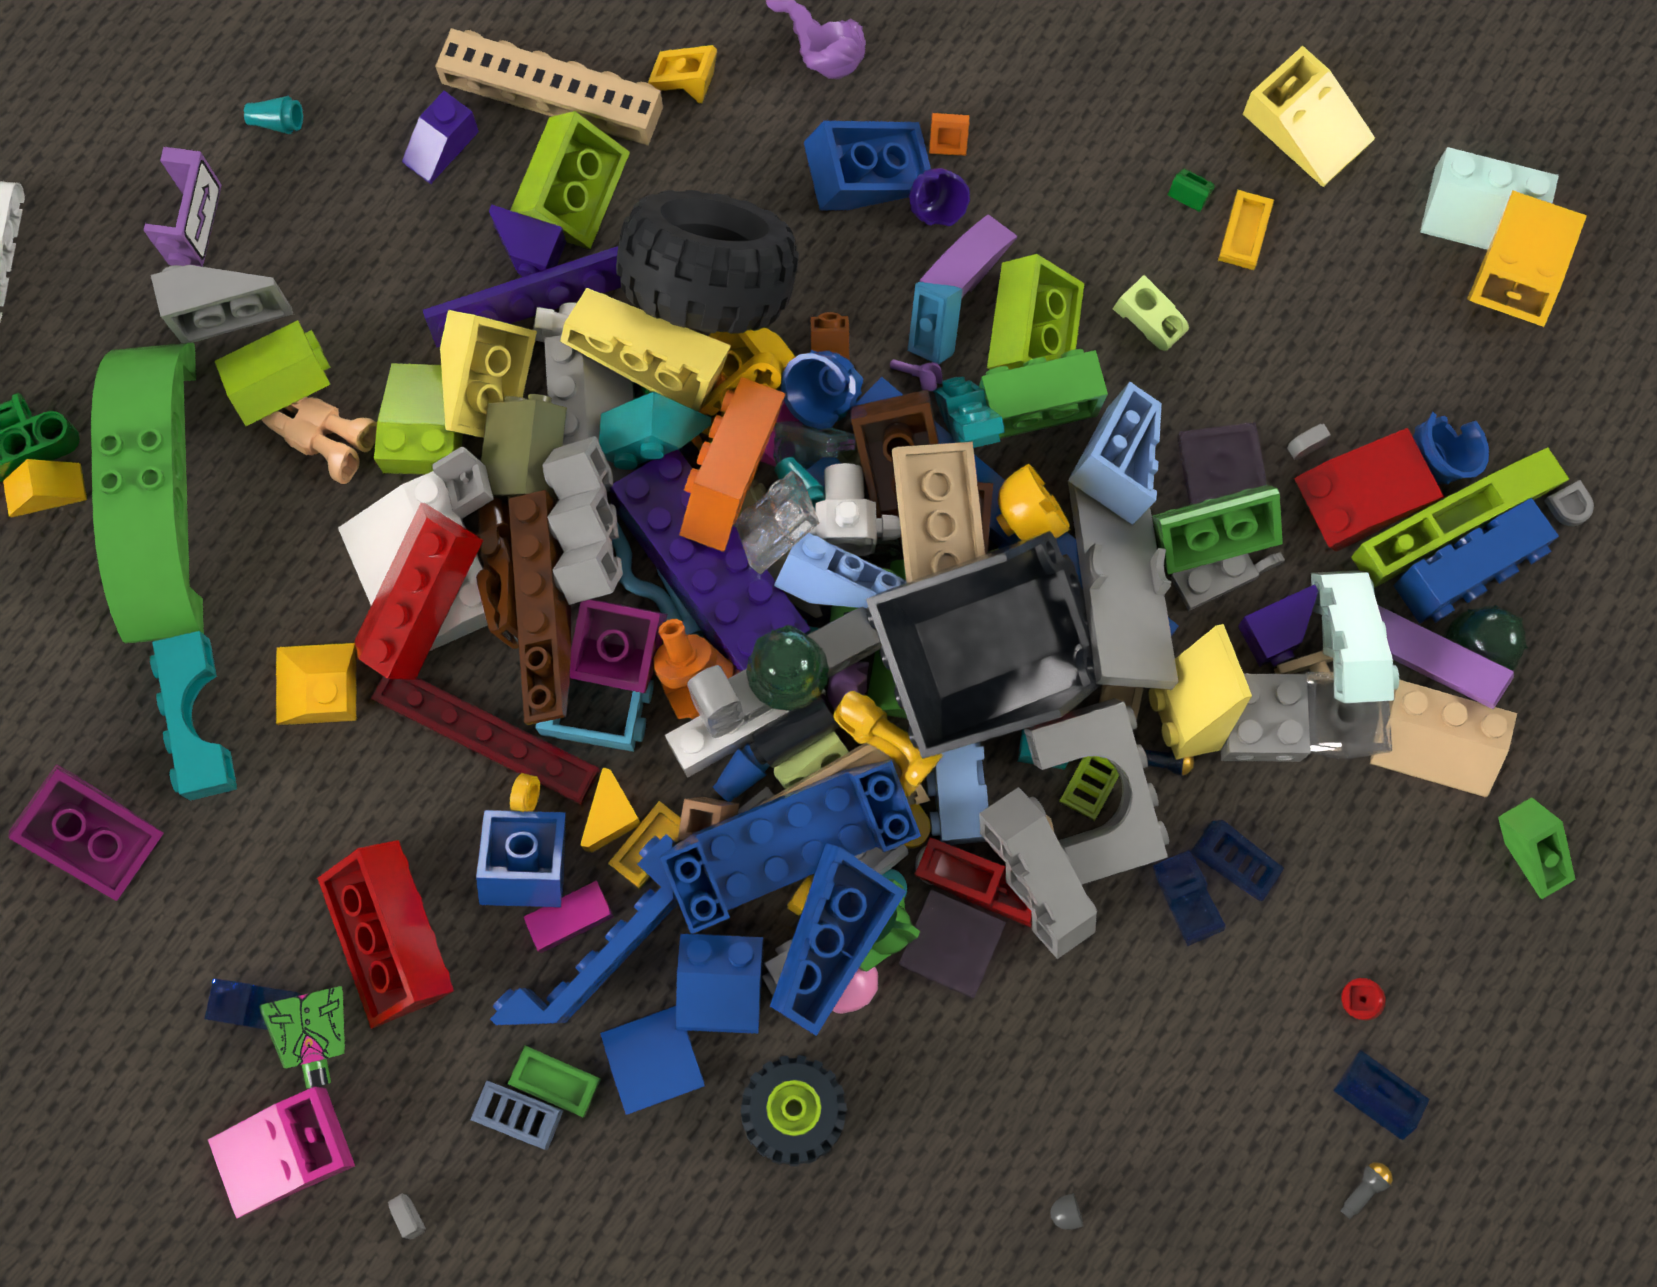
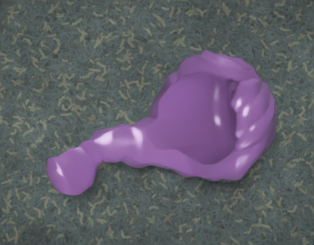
[766,0,866,79]

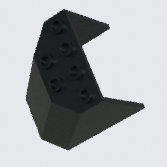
[866,531,1101,759]

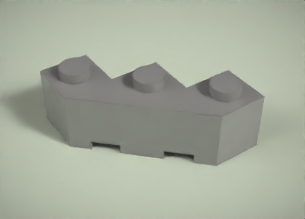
[542,436,623,605]
[979,787,1097,959]

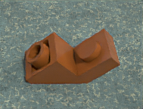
[811,312,850,361]

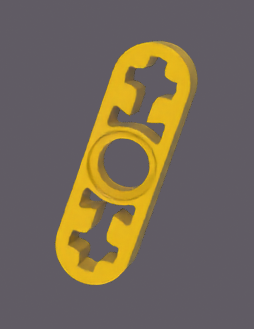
[700,352,783,435]

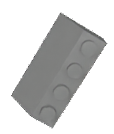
[544,335,640,492]

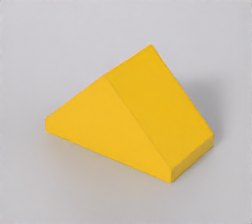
[3,459,87,517]
[580,768,641,853]

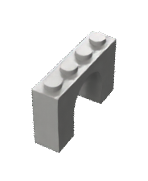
[1024,698,1169,885]

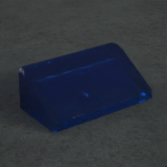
[1333,1050,1430,1140]

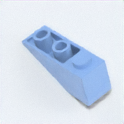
[774,529,906,608]

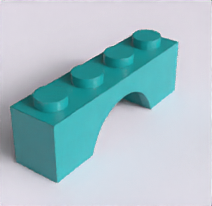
[150,631,237,801]

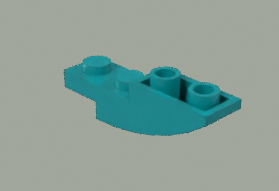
[933,377,1005,448]

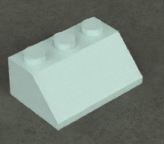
[1420,147,1559,250]

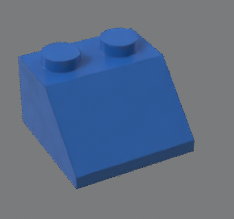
[476,810,566,907]
[676,934,764,1034]

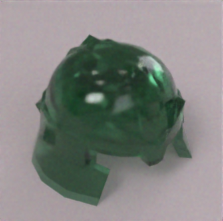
[1446,605,1528,671]
[746,625,829,711]

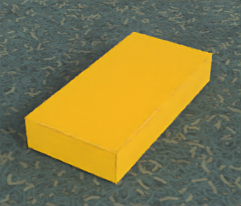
[1218,190,1274,270]
[608,801,681,889]

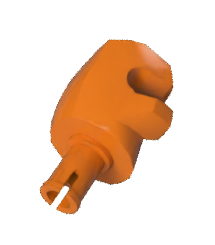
[653,619,735,719]

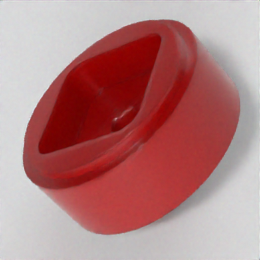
[1342,978,1386,1021]

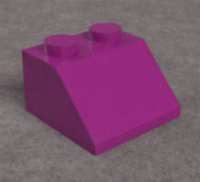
[570,599,668,693]

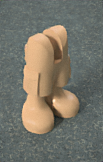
[261,397,377,484]

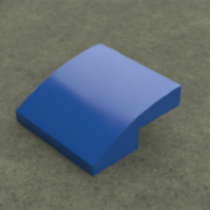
[600,1005,705,1115]

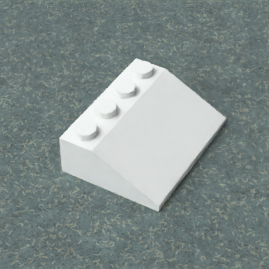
[338,471,488,651]

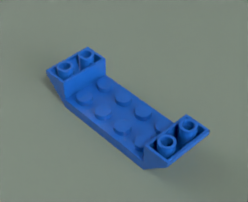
[659,759,921,934]
[490,834,679,1025]

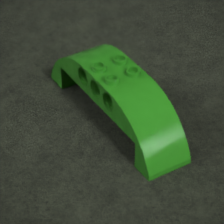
[91,342,204,644]

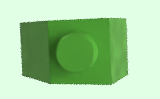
[1498,797,1576,899]

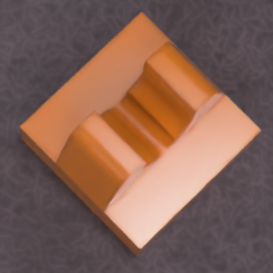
[929,113,969,156]

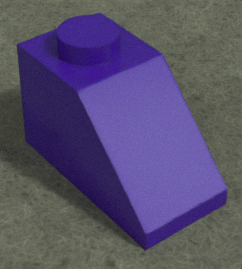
[402,91,479,184]
[489,204,566,277]
[1238,584,1318,668]

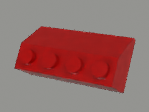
[354,503,483,680]
[317,840,454,1029]

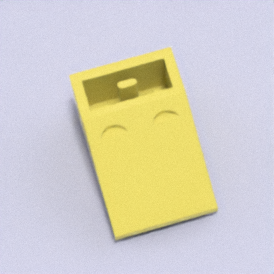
[1243,46,1375,187]

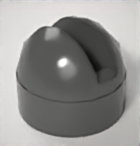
[1051,1193,1084,1230]

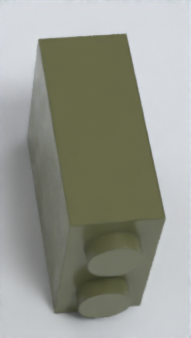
[481,394,567,502]

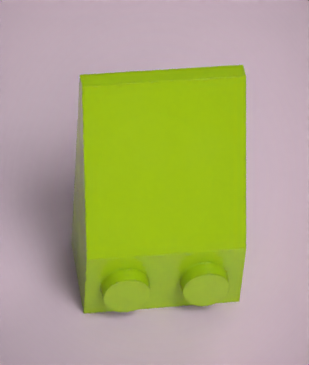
[374,363,463,474]

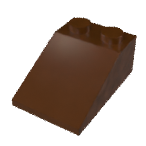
[851,390,940,518]

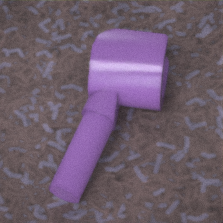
[890,359,943,391]

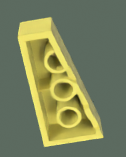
[560,288,731,412]

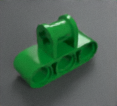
[0,392,80,482]

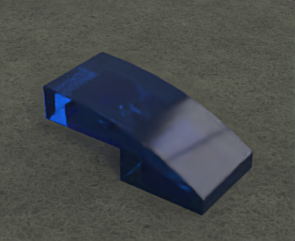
[1153,850,1226,946]
[204,978,302,1030]

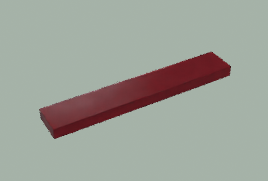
[371,676,600,805]

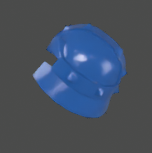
[781,350,863,429]
[1413,412,1489,485]

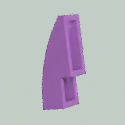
[920,215,1017,298]

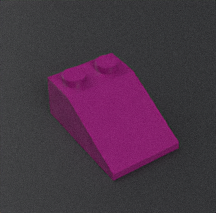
[8,764,164,901]

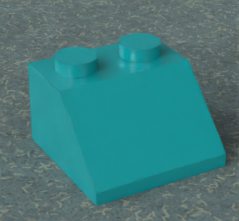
[599,392,712,470]

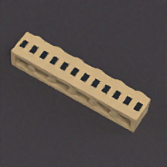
[436,28,663,146]

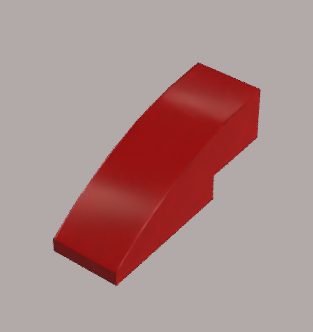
[915,838,1032,928]

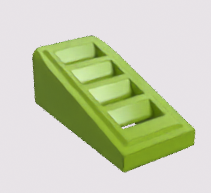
[1059,756,1119,821]

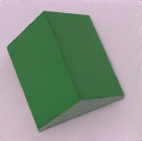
[1168,169,1215,212]

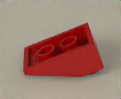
[1294,428,1444,551]

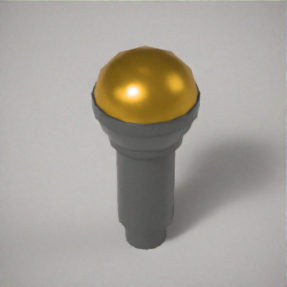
[1340,1163,1393,1219]

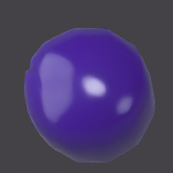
[909,168,970,226]

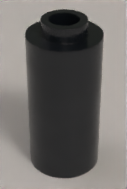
[750,692,841,768]

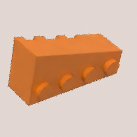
[679,377,785,552]

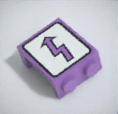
[144,147,222,266]

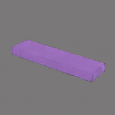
[1378,605,1514,709]

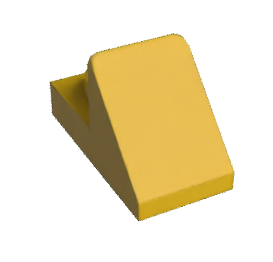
[648,45,717,103]

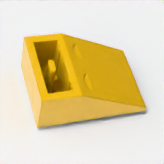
[1467,190,1587,327]

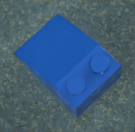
[804,121,931,210]

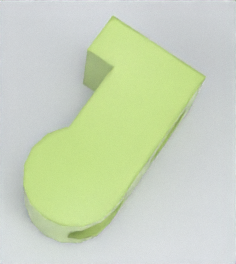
[1112,275,1189,351]
[774,731,849,789]

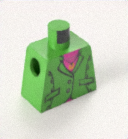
[259,986,345,1089]

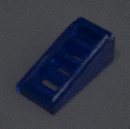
[1190,820,1284,901]

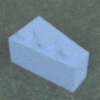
[1068,382,1162,525]
[926,742,988,845]

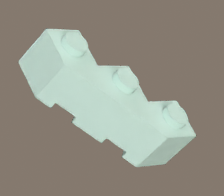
[1311,570,1399,703]

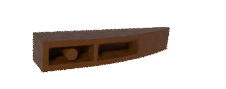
[508,490,571,725]

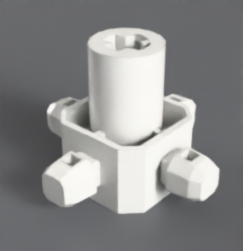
[790,463,901,556]

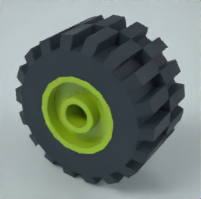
[741,1055,846,1166]

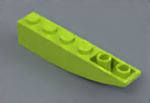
[1351,447,1569,588]

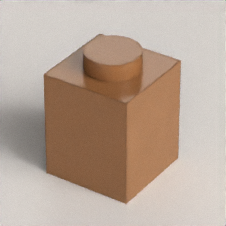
[678,797,739,840]

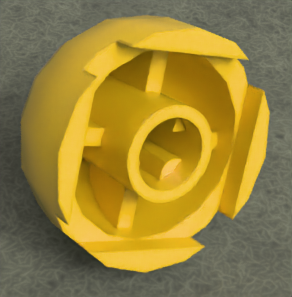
[996,464,1071,540]

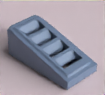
[471,1080,564,1150]

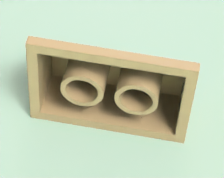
[1370,680,1517,797]

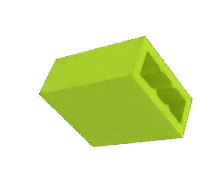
[215,320,331,426]

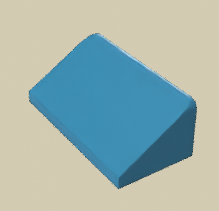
[908,282,963,364]

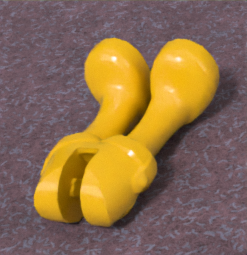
[834,691,944,798]

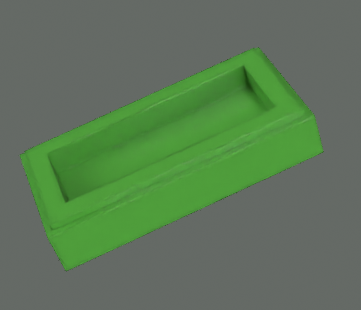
[508,1046,601,1117]

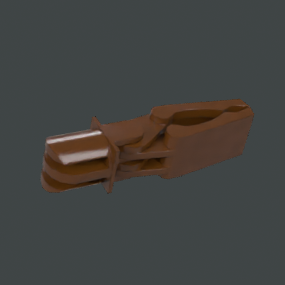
[476,497,519,649]

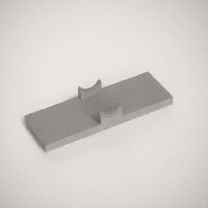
[1068,481,1179,690]

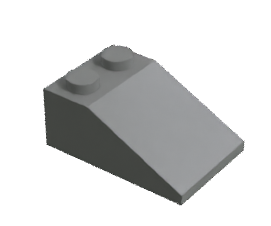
[151,265,293,343]

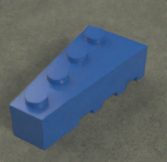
[1393,498,1559,624]
[770,843,906,1036]

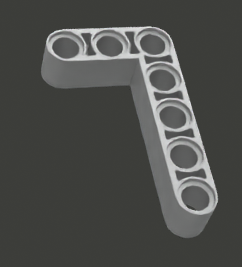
[687,607,882,738]

